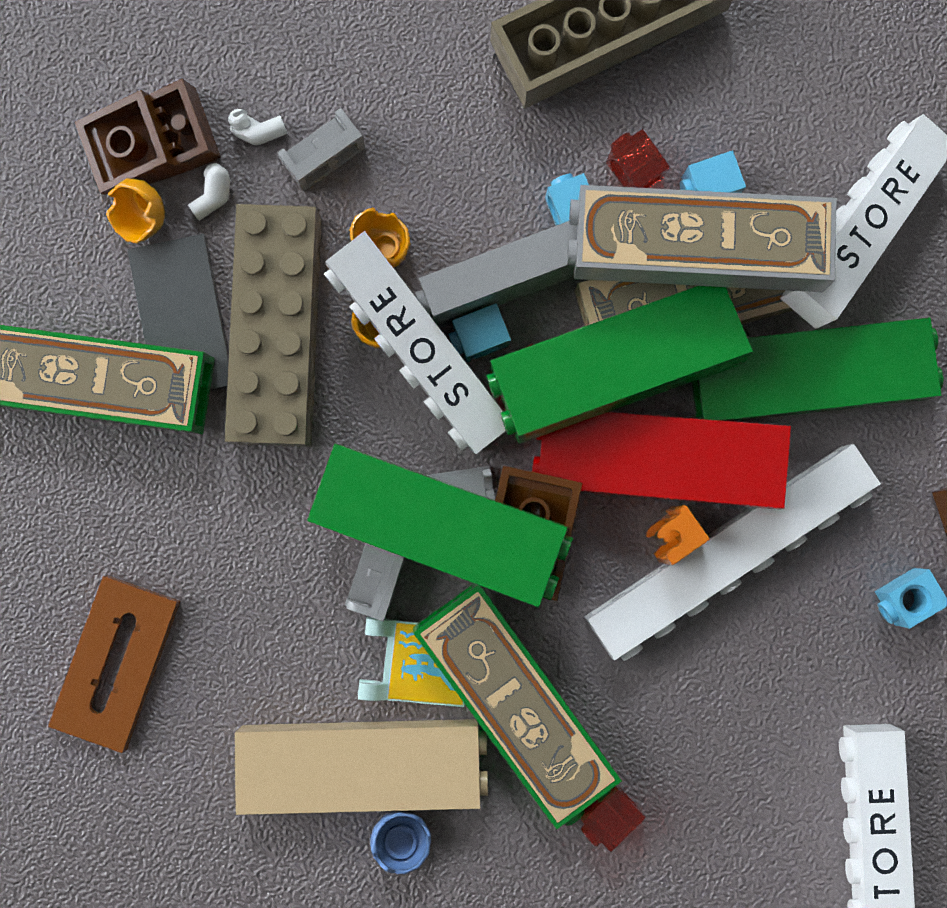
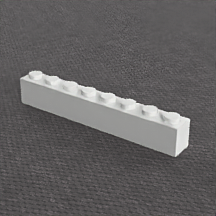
[584,444,881,661]

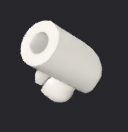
[228,109,288,145]
[188,163,230,221]

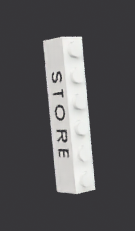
[780,114,947,329]
[324,231,506,454]
[839,724,915,908]

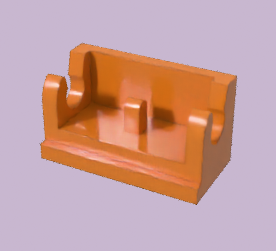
[645,505,710,565]

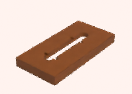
[48,575,181,753]

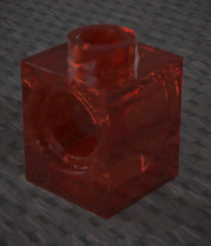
[606,129,670,188]
[580,785,645,852]

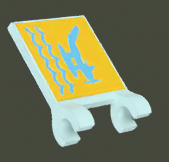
[358,616,464,707]

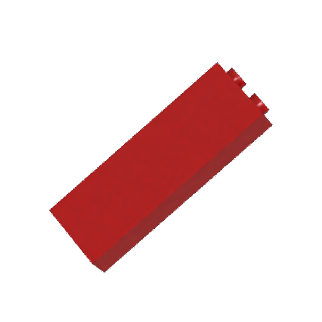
[532,412,791,510]

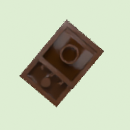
[74,78,221,195]
[495,466,582,601]

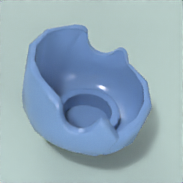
[370,811,431,874]

